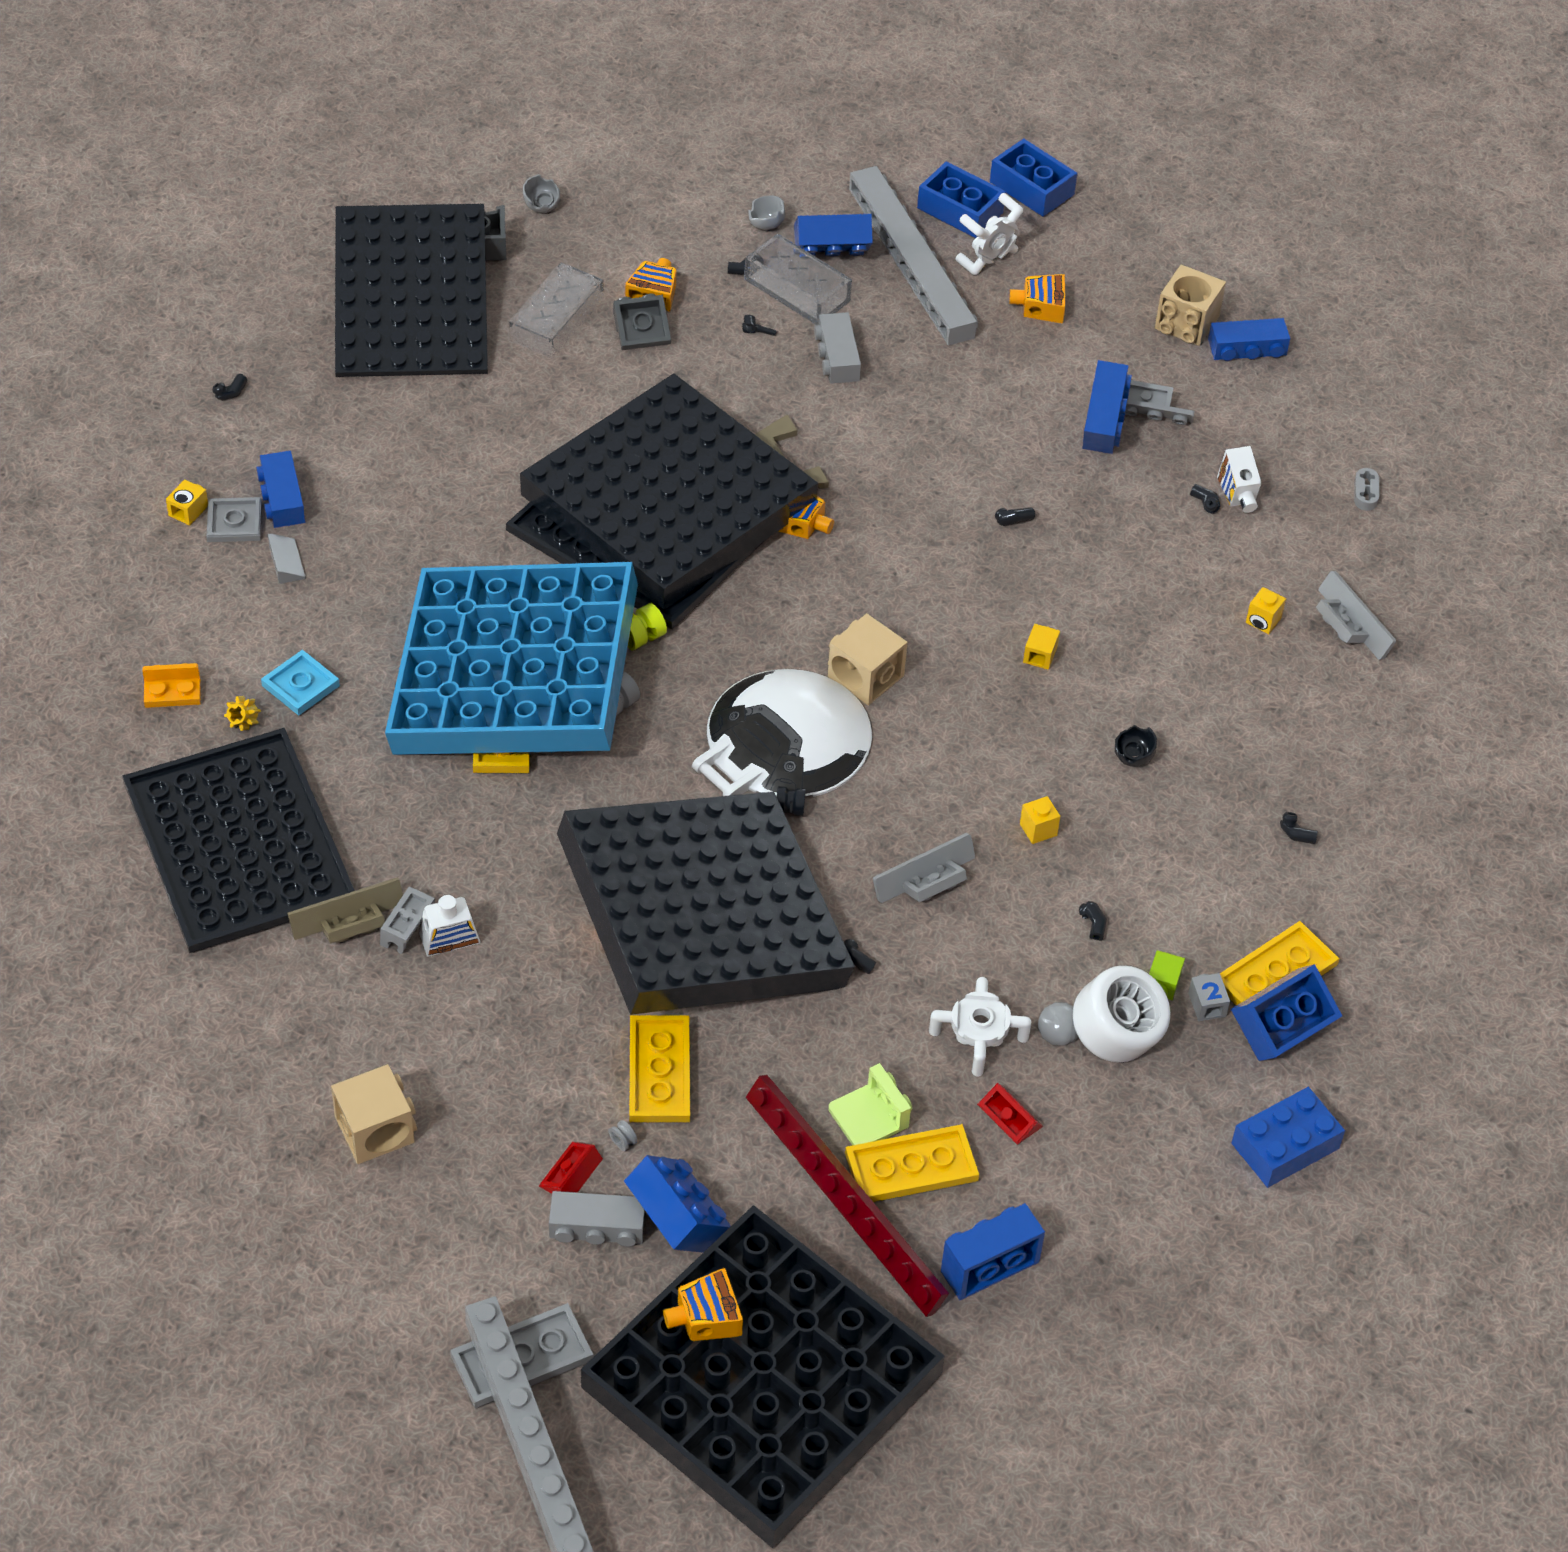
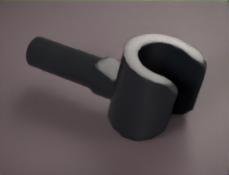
[742,315,777,336]

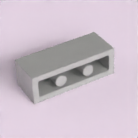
[814,312,861,384]
[549,1191,645,1247]

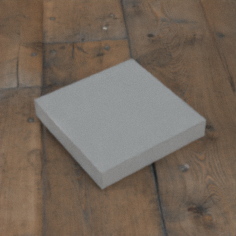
[206,497,262,542]

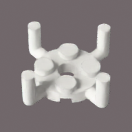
[955,193,1023,275]
[929,977,1031,1076]

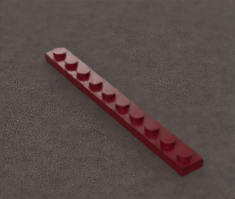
[745,1075,949,1317]

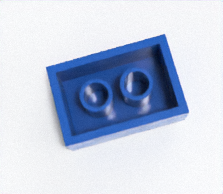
[990,138,1077,217]
[917,161,1006,238]
[794,214,873,257]
[1082,360,1132,454]
[1231,964,1342,1061]
[1231,1086,1345,1188]
[624,1155,731,1253]
[941,1203,1045,1301]

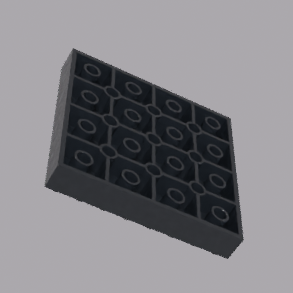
[520,373,818,610]
[557,791,855,1015]
[581,1205,945,1548]

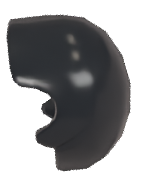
[1114,725,1157,767]

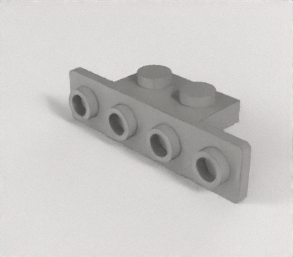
[1125,380,1195,425]
[1316,571,1396,660]
[873,833,975,903]

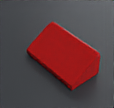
[977,1083,1043,1145]
[539,1142,603,1194]

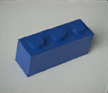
[1208,318,1290,361]
[256,451,305,528]

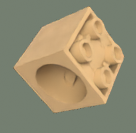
[1155,265,1226,346]
[828,613,908,706]
[331,1064,417,1165]

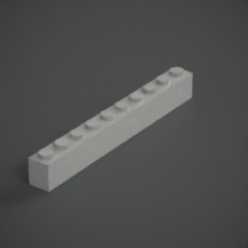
[849,166,978,345]
[465,1296,593,1552]

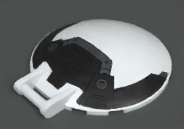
[692,669,872,797]

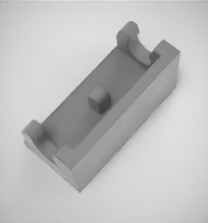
[380,886,435,954]

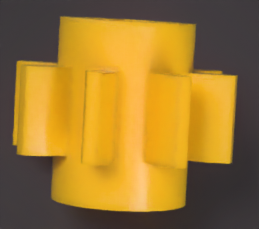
[224,696,261,731]

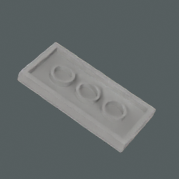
[450,1303,593,1408]

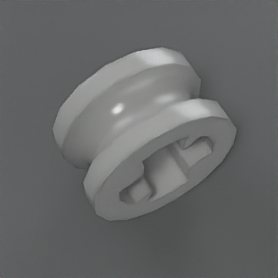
[608,1120,637,1151]

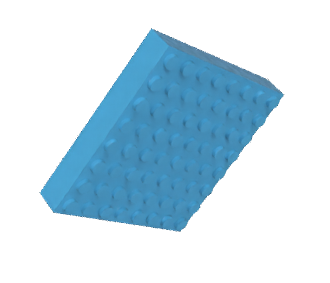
[385,562,638,755]

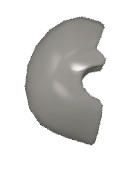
[523,174,560,213]
[748,195,785,230]
[1038,1002,1079,1046]

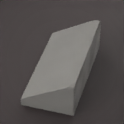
[268,534,305,584]

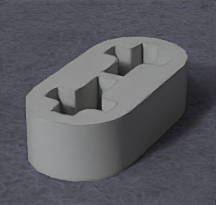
[1354,468,1379,511]

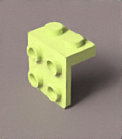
[828,1063,912,1145]

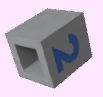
[1188,973,1230,1021]

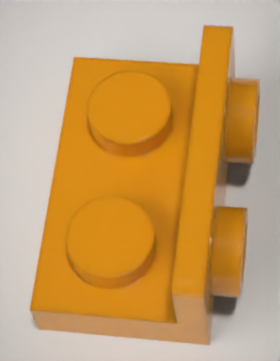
[142,663,201,708]

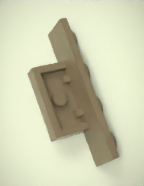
[287,877,403,944]

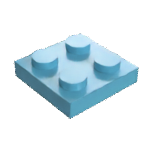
[261,649,340,716]

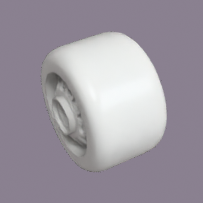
[1073,966,1171,1063]

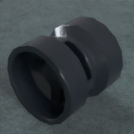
[777,786,806,817]

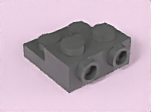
[613,294,671,350]

